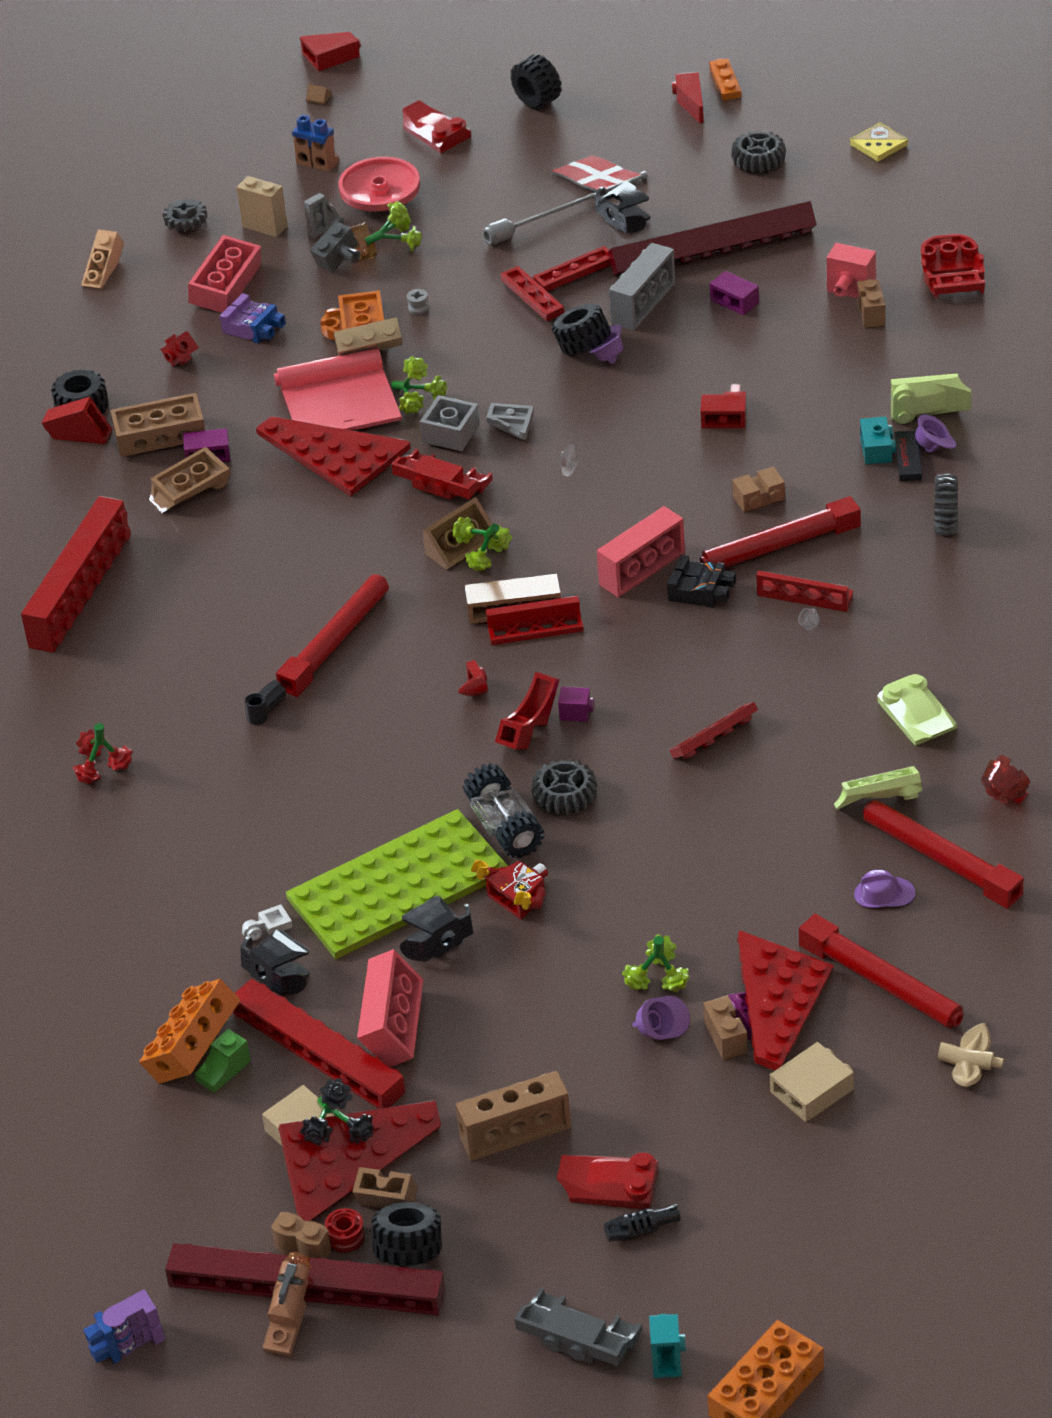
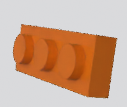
[709,58,742,101]

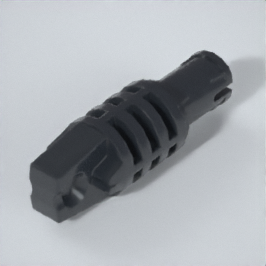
[603,1204,681,1242]

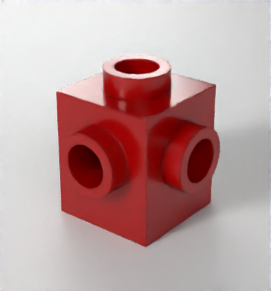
[160,330,199,367]

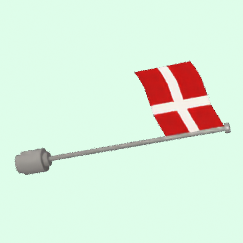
[483,155,648,245]

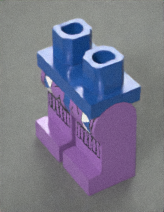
[219,293,286,343]
[83,1289,165,1364]

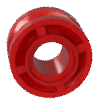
[324,1208,365,1252]

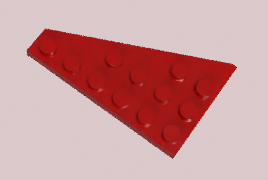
[256,416,411,497]
[737,930,834,1071]
[278,1101,441,1221]

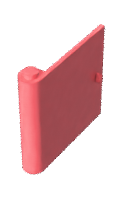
[274,347,402,431]

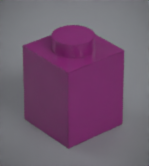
[558,686,595,722]

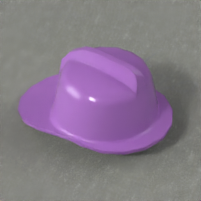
[589,324,624,364]
[915,414,956,452]
[854,869,916,908]
[632,996,690,1040]

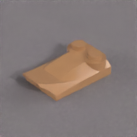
[149,447,231,513]

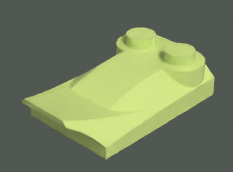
[891,373,971,424]
[878,674,957,746]
[834,766,922,810]

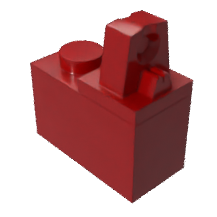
[700,385,747,428]

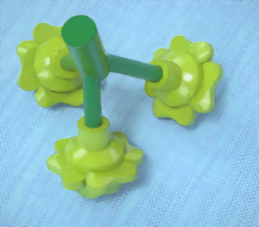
[364,201,422,251]
[391,356,447,415]
[452,517,513,571]
[622,934,690,992]

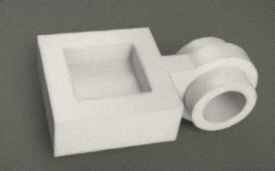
[242,905,292,941]

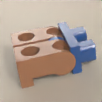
[292,115,339,172]

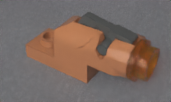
[262,1252,311,1357]

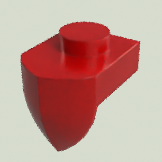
[458,659,488,696]

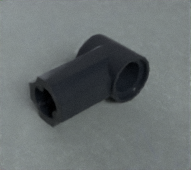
[245,680,286,725]

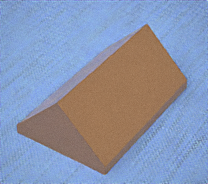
[423,497,492,570]

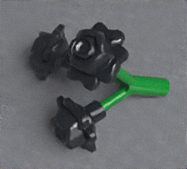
[300,1078,374,1146]

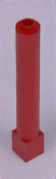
[700,496,861,568]
[276,574,389,698]
[863,799,1024,909]
[798,913,964,1029]

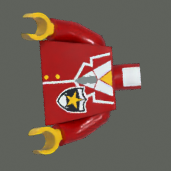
[471,859,548,920]

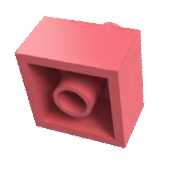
[826,243,876,298]

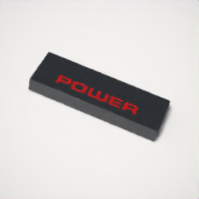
[894,430,922,481]

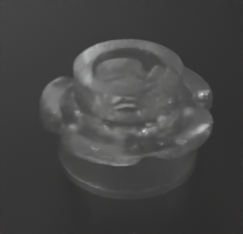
[798,608,820,630]

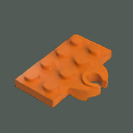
[320,290,388,349]

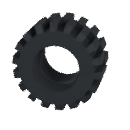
[510,54,562,110]
[551,304,611,355]
[51,369,109,414]
[372,1202,442,1266]

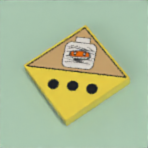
[850,123,908,162]

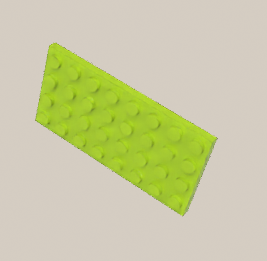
[286,809,507,960]

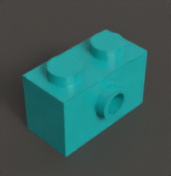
[860,416,896,464]
[649,1314,686,1378]

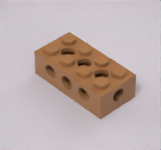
[110,393,205,457]
[455,1071,571,1161]

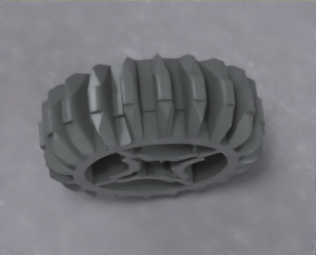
[731,130,786,174]
[934,473,958,536]
[531,758,598,816]

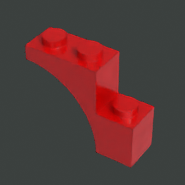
[495,672,560,750]

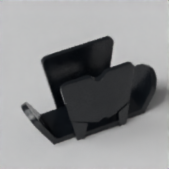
[595,182,650,233]
[400,896,474,962]
[240,929,309,996]

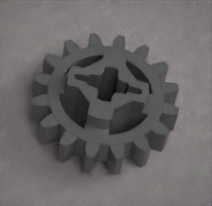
[162,198,208,232]

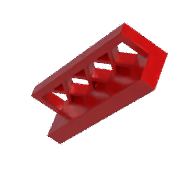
[756,570,853,612]
[486,596,584,645]

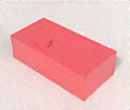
[188,235,261,313]
[597,506,685,597]
[357,949,424,1067]

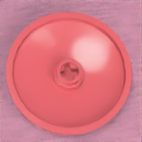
[338,157,420,212]

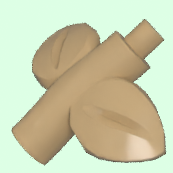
[938,1023,1004,1087]

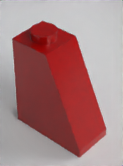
[300,31,361,71]
[41,397,113,444]

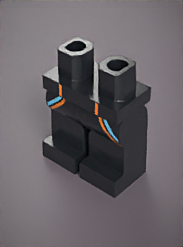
[667,555,737,608]

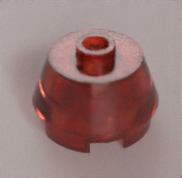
[981,754,1031,804]

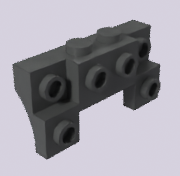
[514,1287,643,1366]

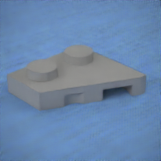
[304,193,344,238]

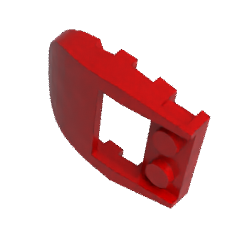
[921,234,985,298]

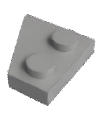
[487,403,534,440]

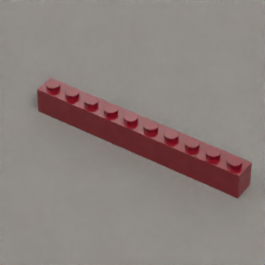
[608,201,817,276]
[165,1243,445,1316]

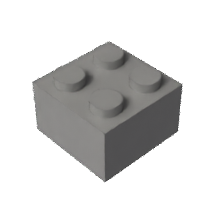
[420,395,480,451]

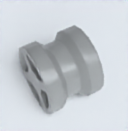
[407,289,429,315]

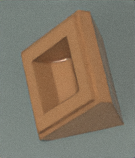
[306,84,332,105]

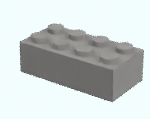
[608,243,675,330]

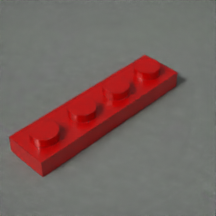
[533,246,611,292]
[501,266,564,321]
[669,702,758,759]

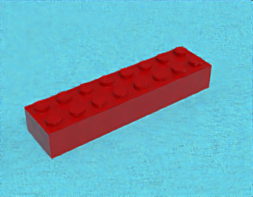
[21,496,131,653]

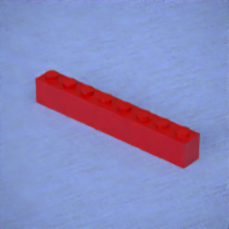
[233,979,405,1109]

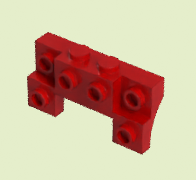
[392,449,493,500]

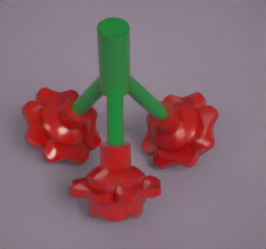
[73,723,133,784]

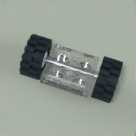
[463,763,545,858]

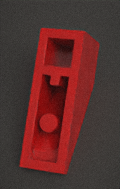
[672,72,704,123]

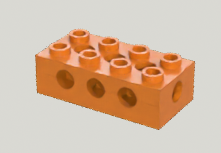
[139,978,240,1084]
[707,1320,824,1418]

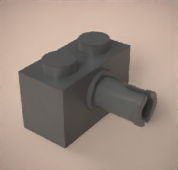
[310,221,360,273]

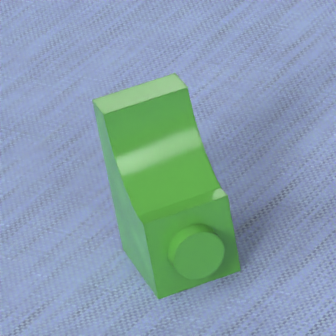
[195,1029,251,1093]

